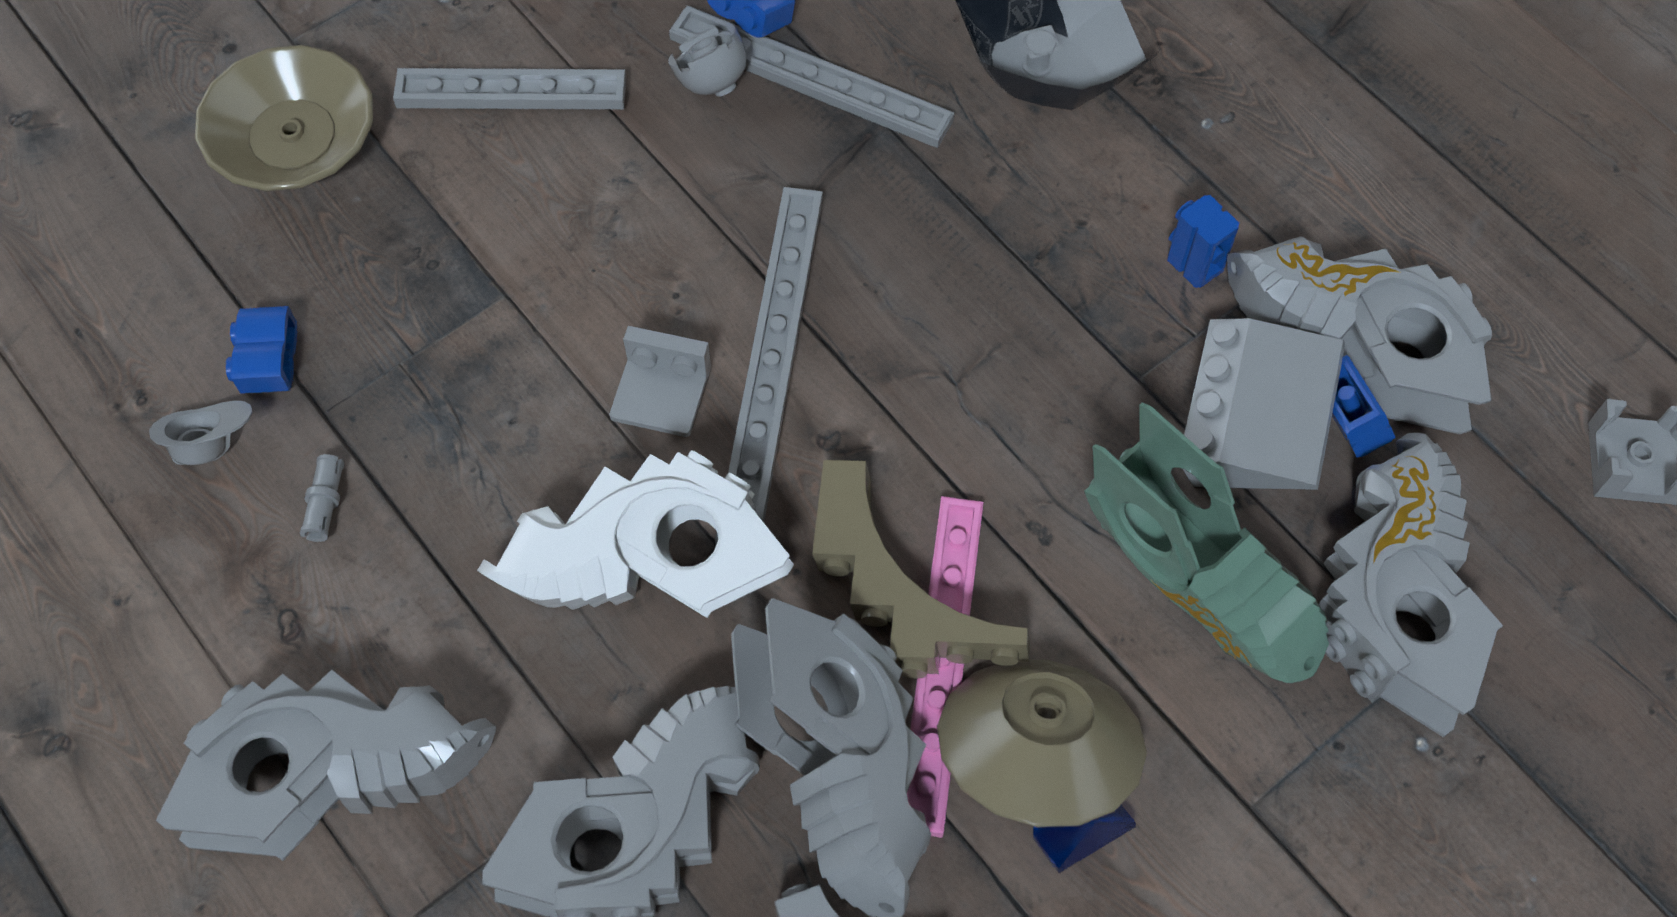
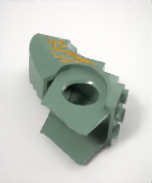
[1084,403,1329,684]

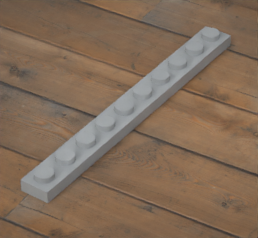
[715,187,823,547]

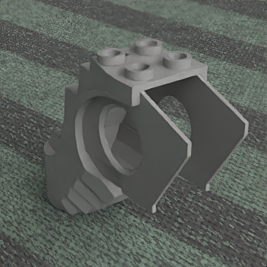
[731,598,931,917]
[156,670,496,861]
[483,686,760,917]

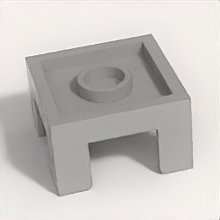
[1588,399,1677,505]

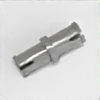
[300,454,345,542]

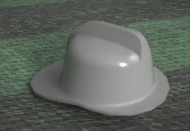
[149,400,253,465]

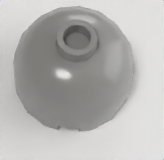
[668,24,746,97]

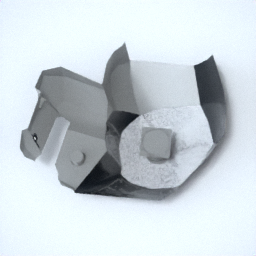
[955,0,1160,110]

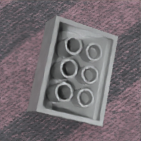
[1183,318,1345,490]

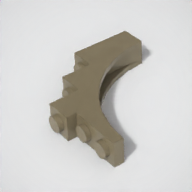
[812,460,1030,679]

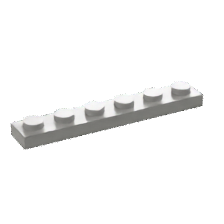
[393,68,626,110]

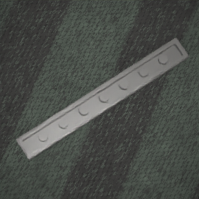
[669,5,955,148]

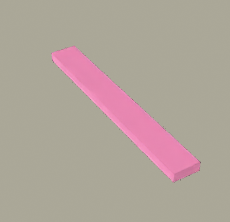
[906,496,984,838]

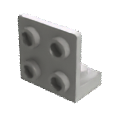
[609,326,711,437]

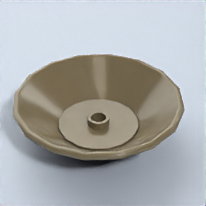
[195,45,373,192]
[937,659,1147,827]

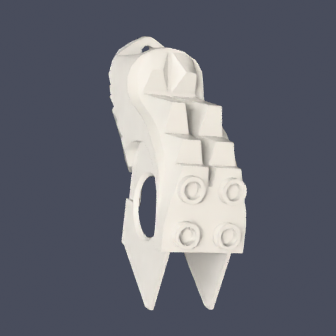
[477,450,794,618]

